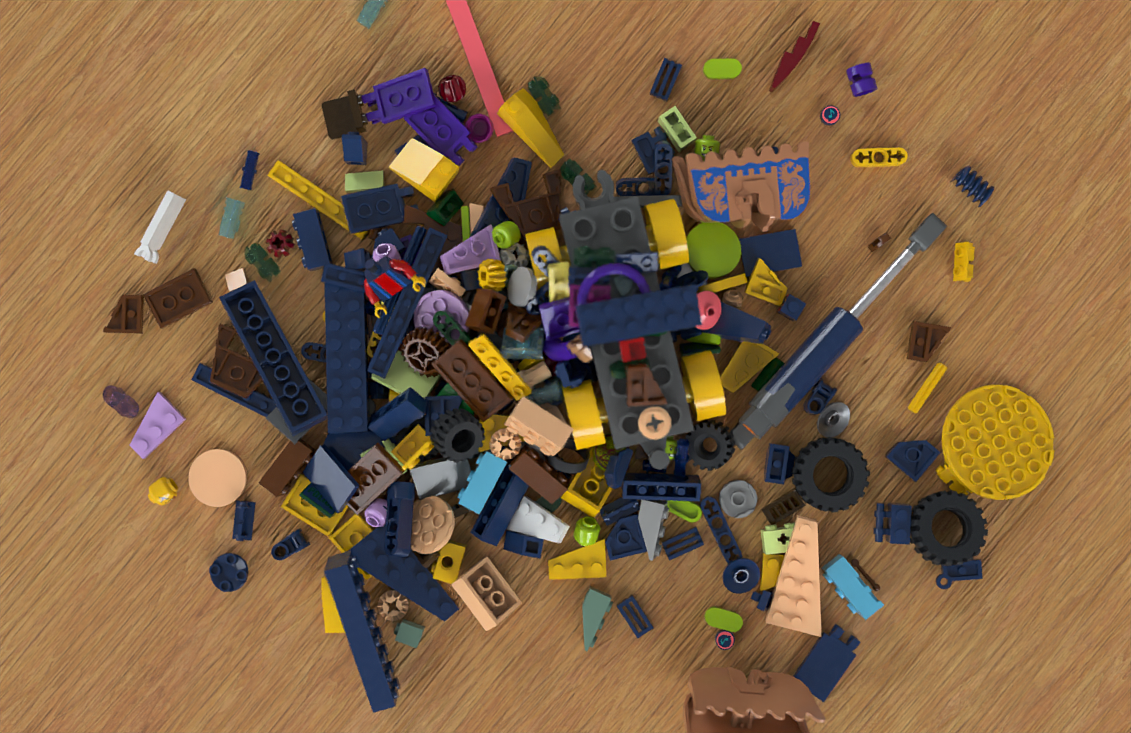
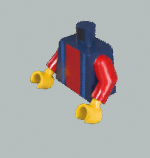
[364,256,426,318]

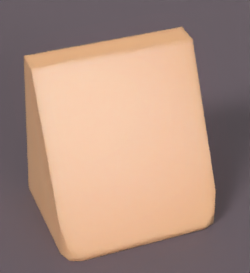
[225,268,249,292]

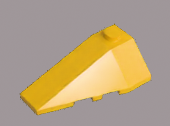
[497,88,564,168]

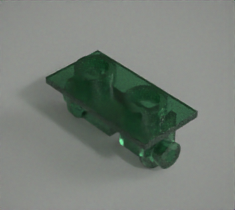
[528,76,561,116]
[559,159,596,195]
[245,243,281,282]
[574,246,615,268]

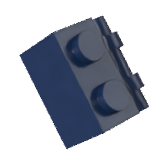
[873,503,912,545]

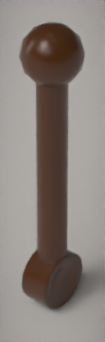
[851,559,880,591]

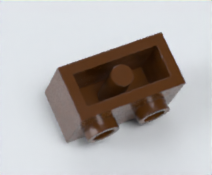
[465,289,506,334]

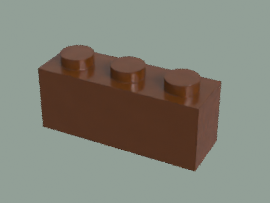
[259,439,315,497]
[509,445,568,504]

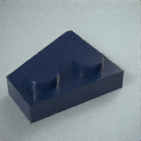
[425,396,463,436]

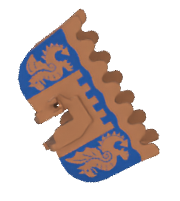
[672,141,810,232]

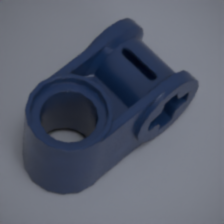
[803,378,837,415]
[271,528,310,560]

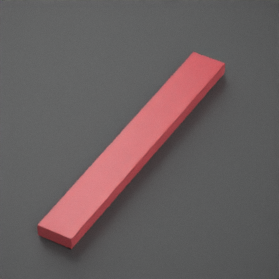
[446,0,514,138]

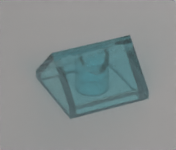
[501,328,544,359]

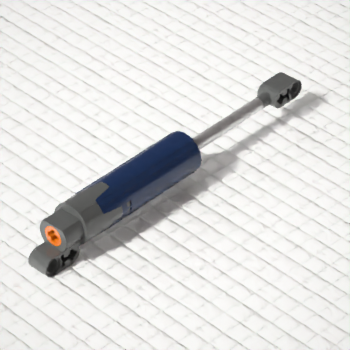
[729,213,947,450]

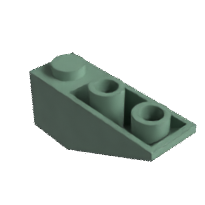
[582,586,613,651]

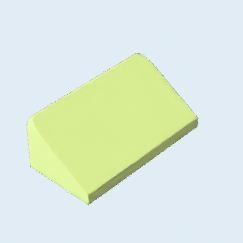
[345,170,385,193]

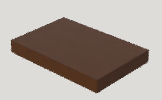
[143,268,213,329]

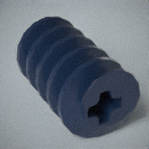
[950,165,994,207]

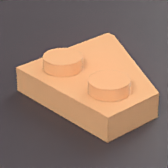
[429,269,466,296]

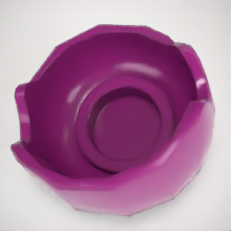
[465,113,494,143]

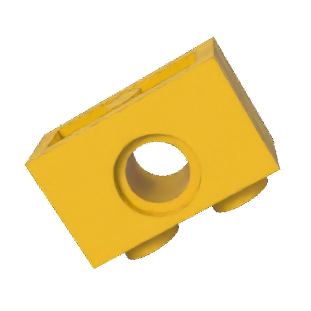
[431,540,467,584]

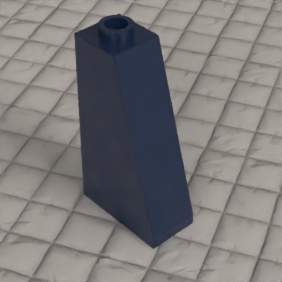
[701,301,771,344]

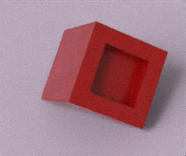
[619,337,646,362]

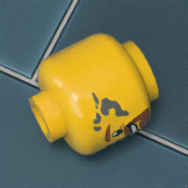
[148,477,179,506]

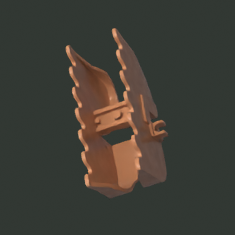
[683,667,826,733]

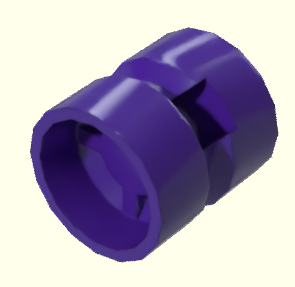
[846,62,878,97]

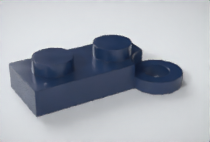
[935,559,983,589]

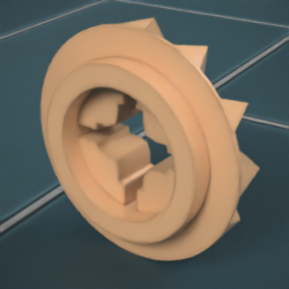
[638,407,671,439]
[490,429,521,460]
[377,590,408,622]

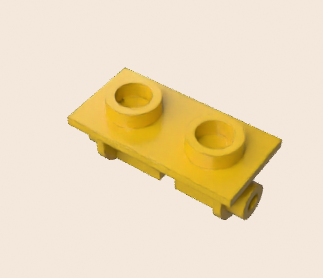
[953,242,975,282]
[935,460,972,495]

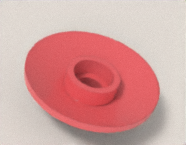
[694,291,721,330]

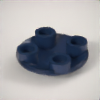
[209,553,248,592]

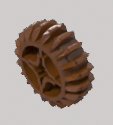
[400,326,450,378]

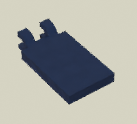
[340,184,419,235]
[793,624,860,702]

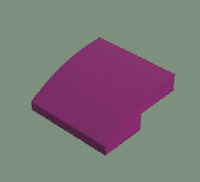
[569,284,611,327]

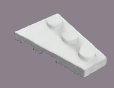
[506,496,570,543]

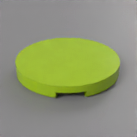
[686,222,741,279]

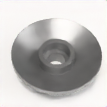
[817,402,850,438]

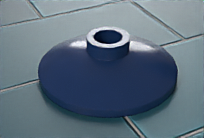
[671,270,709,291]
[722,558,760,594]

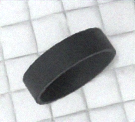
[546,438,590,473]

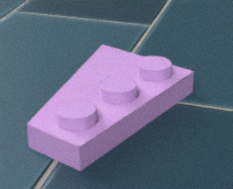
[130,392,186,459]

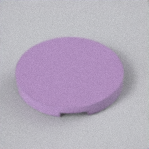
[414,290,469,348]

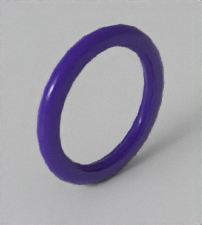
[577,263,651,341]

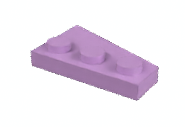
[440,224,501,275]

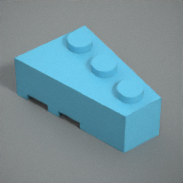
[457,451,507,514]
[822,554,884,620]

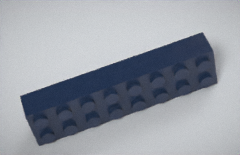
[219,280,328,437]
[324,283,370,434]
[324,550,400,713]

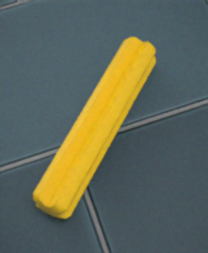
[908,363,947,413]

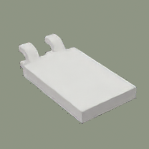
[134,190,186,264]

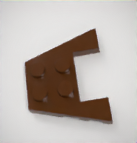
[490,170,561,240]
[404,205,462,273]
[210,323,263,399]

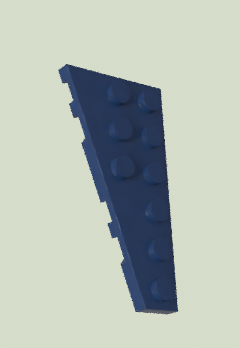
[469,157,532,264]
[348,524,459,622]

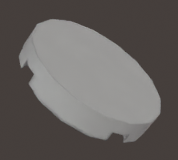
[507,267,537,307]
[719,480,758,518]

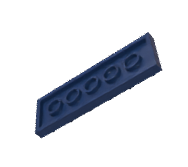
[575,284,702,347]

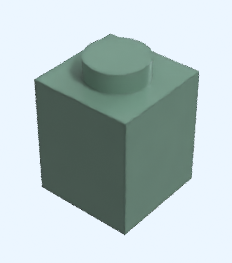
[394,619,425,648]

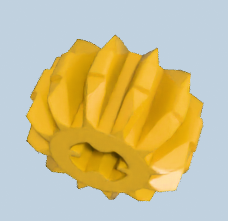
[477,259,507,292]

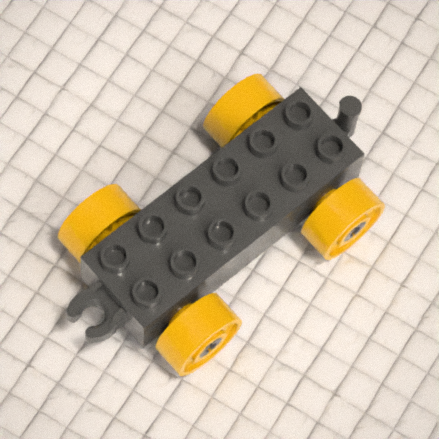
[525,170,726,469]

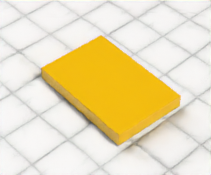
[281,474,349,537]
[329,513,374,580]

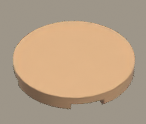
[188,449,247,507]
[411,496,455,554]

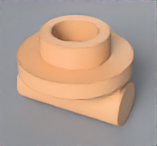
[722,290,742,307]

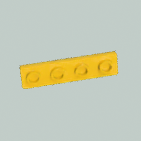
[469,335,532,400]

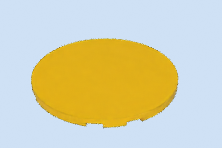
[942,384,1055,500]

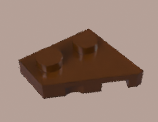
[506,302,542,343]
[627,364,667,407]

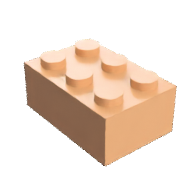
[504,396,574,456]
[451,557,522,631]

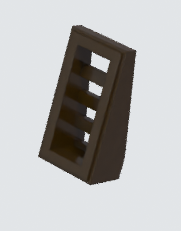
[761,489,806,525]

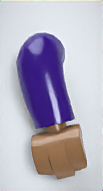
[543,335,592,362]

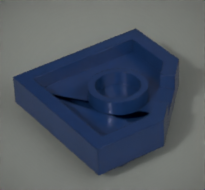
[885,440,941,482]
[605,513,647,561]

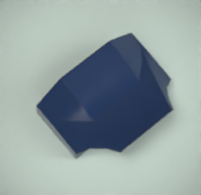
[764,443,795,484]
[604,449,633,489]

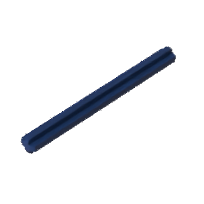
[373,226,426,335]

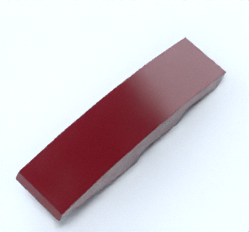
[769,21,820,92]

